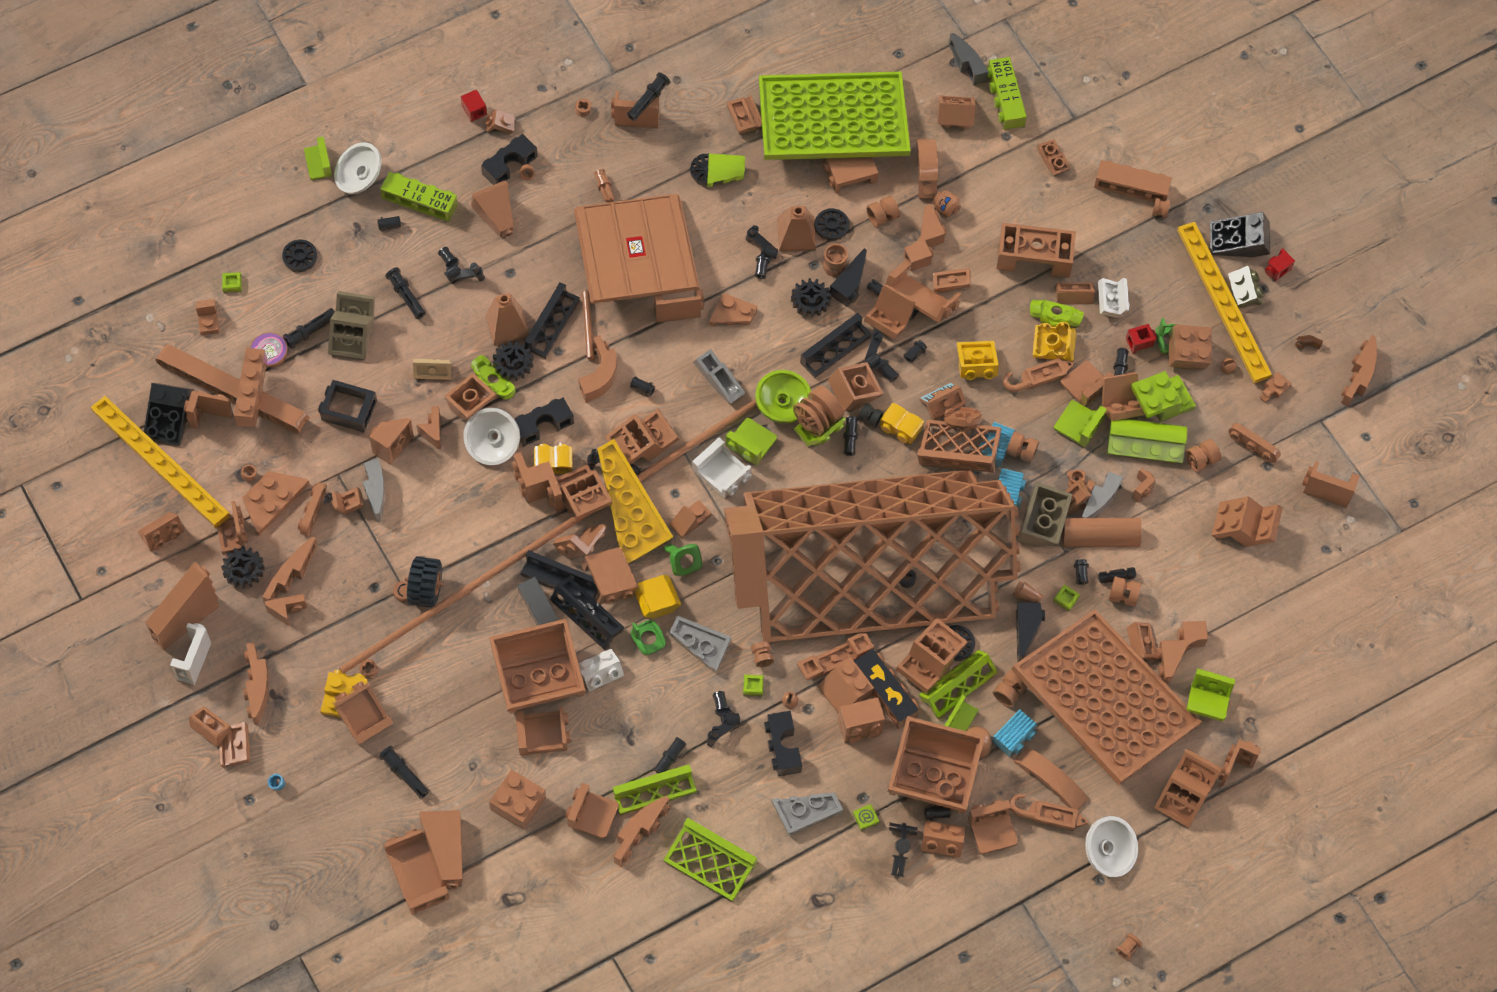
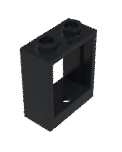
[318,380,377,432]

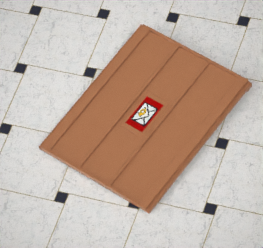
[574,194,700,304]

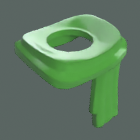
[1155,318,1175,354]
[663,543,703,576]
[631,620,666,655]

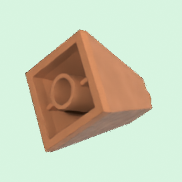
[471,180,514,237]
[777,206,816,251]
[485,293,529,346]

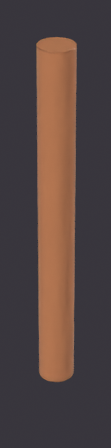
[582,291,595,360]

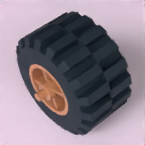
[405,556,444,608]

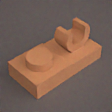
[933,268,971,292]

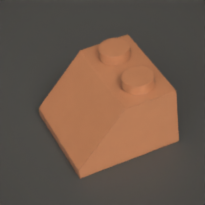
[937,95,976,129]
[828,362,883,412]
[444,373,497,420]
[369,418,414,465]
[818,657,874,714]

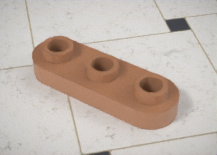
[1229,423,1281,462]
[298,482,327,536]

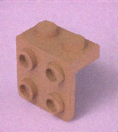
[864,285,915,340]
[184,391,233,429]
[217,501,248,555]
[553,524,607,559]
[1218,739,1261,787]
[565,783,619,839]
[968,800,1018,854]

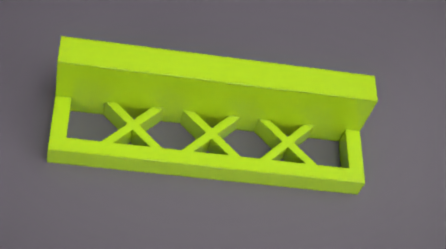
[919,650,998,718]
[613,764,697,815]

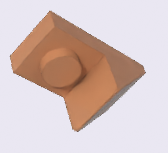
[196,299,219,335]
[416,406,441,449]
[1065,480,1092,516]
[670,500,712,539]
[265,594,307,626]

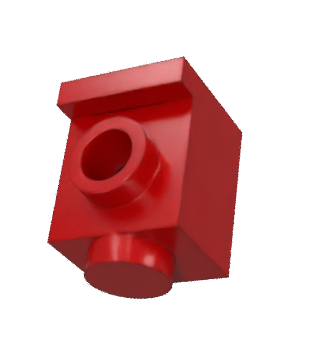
[1265,248,1295,281]
[1126,324,1157,354]

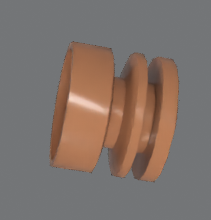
[793,385,844,437]

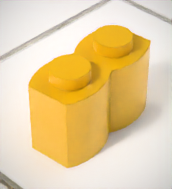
[880,403,924,444]
[534,444,572,474]

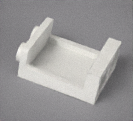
[692,438,752,499]
[170,623,211,685]

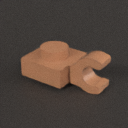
[1260,372,1292,403]

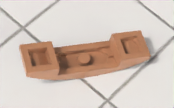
[797,632,874,680]
[1014,747,1088,809]

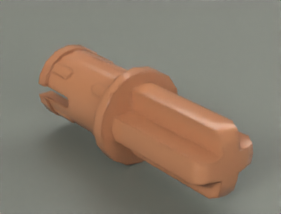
[594,169,615,203]

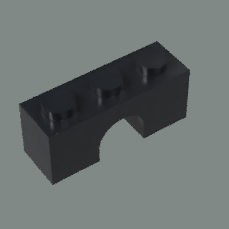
[481,134,538,185]
[514,397,574,447]
[764,711,802,777]

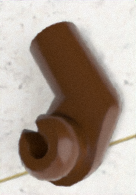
[1295,335,1323,349]

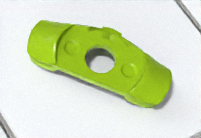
[1030,300,1084,327]
[471,355,516,400]

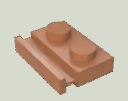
[727,95,762,135]
[219,722,250,768]

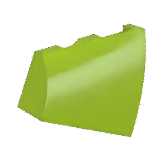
[707,153,745,187]

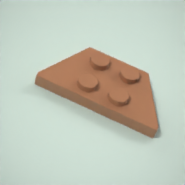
[242,471,310,536]

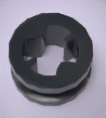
[899,570,916,588]

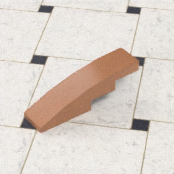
[262,537,318,604]

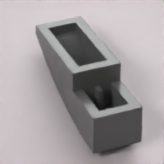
[949,33,988,85]
[518,577,558,626]

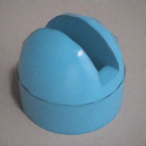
[268,774,285,791]

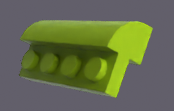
[1107,419,1187,464]

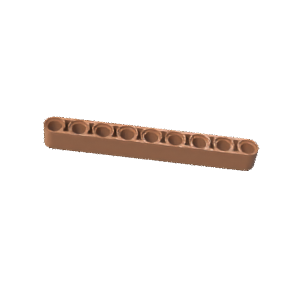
[155,344,309,434]

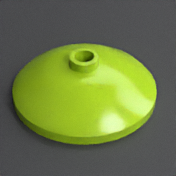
[755,370,811,423]

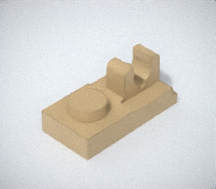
[413,359,452,380]

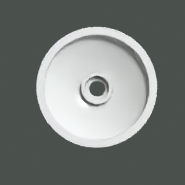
[334,142,382,194]
[464,408,520,465]
[1085,816,1138,877]

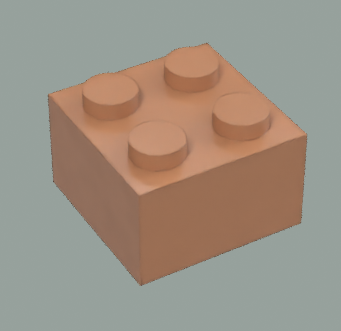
[1169,324,1212,370]
[838,697,885,743]
[489,769,546,830]

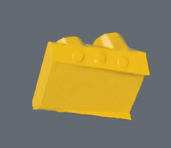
[1033,322,1076,361]
[634,575,681,619]

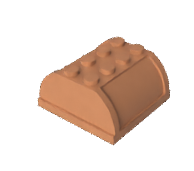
[489,619,586,714]
[887,716,985,814]

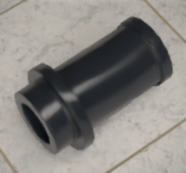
[377,216,401,231]
[903,340,927,363]
[630,376,655,396]
[1074,559,1089,585]
[924,805,951,821]

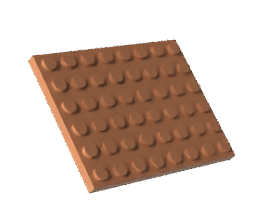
[1011,609,1202,785]

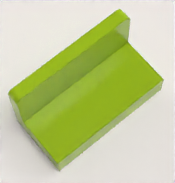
[304,136,332,180]
[944,695,979,731]

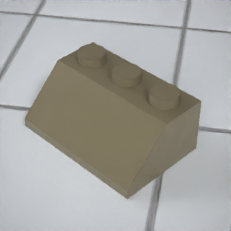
[1017,482,1073,547]

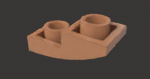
[1037,139,1071,176]

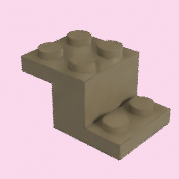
[328,291,375,360]

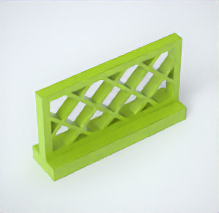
[663,817,758,902]

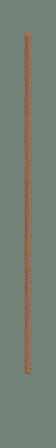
[339,399,757,674]

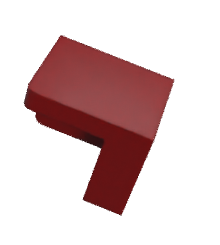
[460,90,487,122]

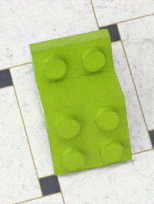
[1131,371,1196,422]

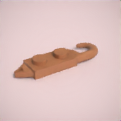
[1003,358,1074,392]
[1010,794,1089,831]

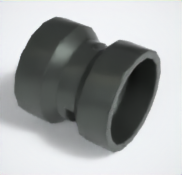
[858,403,884,428]

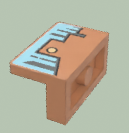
[919,382,966,420]

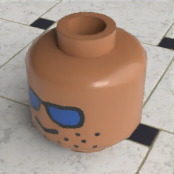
[932,190,961,218]

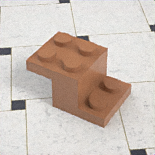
[605,408,680,465]
[512,452,563,512]
[556,464,612,520]
[1211,496,1283,547]
[896,618,968,694]
[1154,749,1222,828]

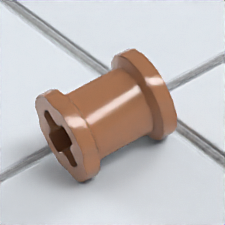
[1116,933,1143,961]

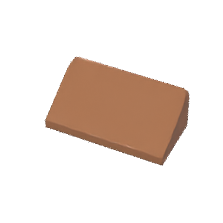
[1056,282,1095,304]
[1127,622,1158,662]
[189,706,232,746]

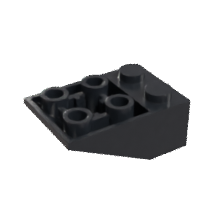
[1210,212,1270,257]
[144,383,194,446]

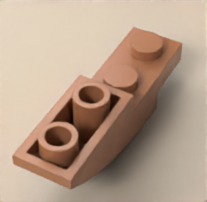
[1341,335,1377,407]
[243,642,269,725]
[614,796,671,866]

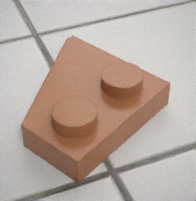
[709,293,758,326]

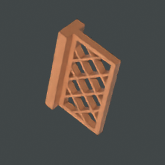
[917,420,1002,473]

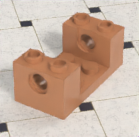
[996,223,1076,278]

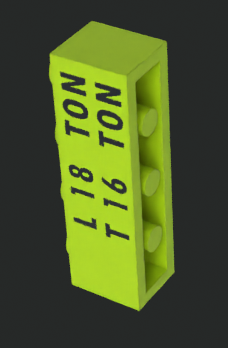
[987,57,1027,130]
[380,172,458,222]

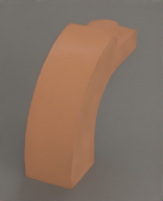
[916,139,938,198]
[578,335,617,403]

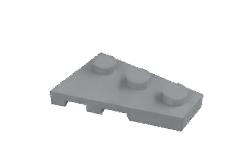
[670,616,732,673]
[771,792,843,836]

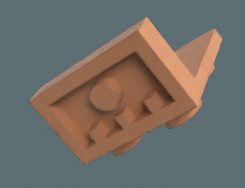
[1060,360,1114,407]
[1102,372,1145,421]
[138,511,184,552]

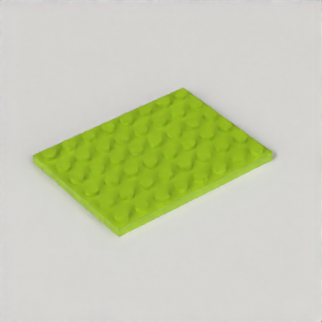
[759,71,911,160]

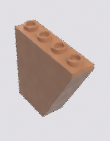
[145,562,219,651]

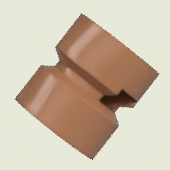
[866,196,900,228]
[823,243,848,277]
[1006,431,1039,464]
[1185,439,1221,472]
[1109,576,1141,607]
[993,670,1028,708]

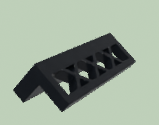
[525,282,580,359]
[800,313,872,378]
[521,550,599,599]
[550,577,624,650]

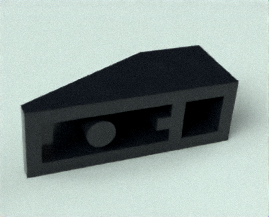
[829,248,867,307]
[1016,602,1045,663]

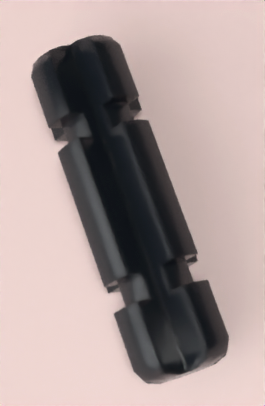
[1098,567,1136,583]

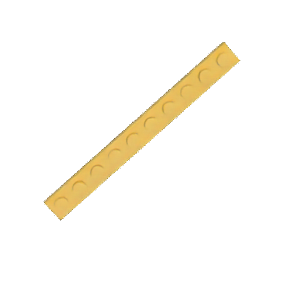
[1177,222,1272,383]
[90,396,230,528]

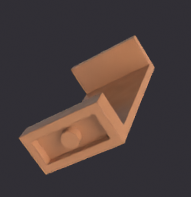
[885,260,961,323]
[383,829,449,915]

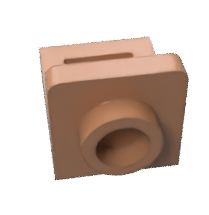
[485,109,515,134]
[1132,468,1156,502]
[332,487,364,515]

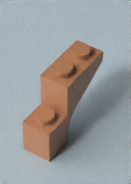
[903,204,947,271]
[1156,621,1208,684]

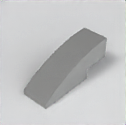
[693,349,745,404]
[363,458,385,522]
[1082,472,1123,518]

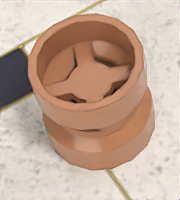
[751,641,774,667]

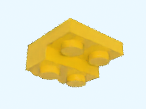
[957,341,999,380]
[320,670,368,718]

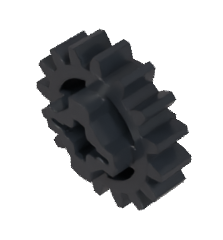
[791,278,831,318]
[493,341,533,381]
[221,546,265,589]

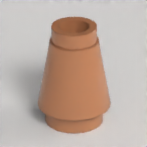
[1013,581,1043,603]

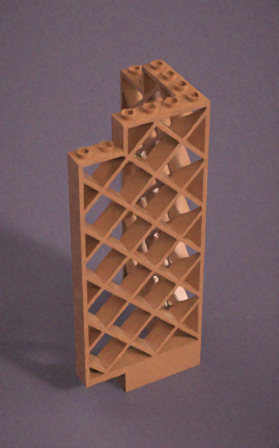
[724,469,1020,642]

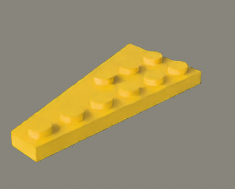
[597,439,673,564]

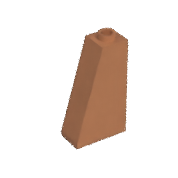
[419,810,462,889]

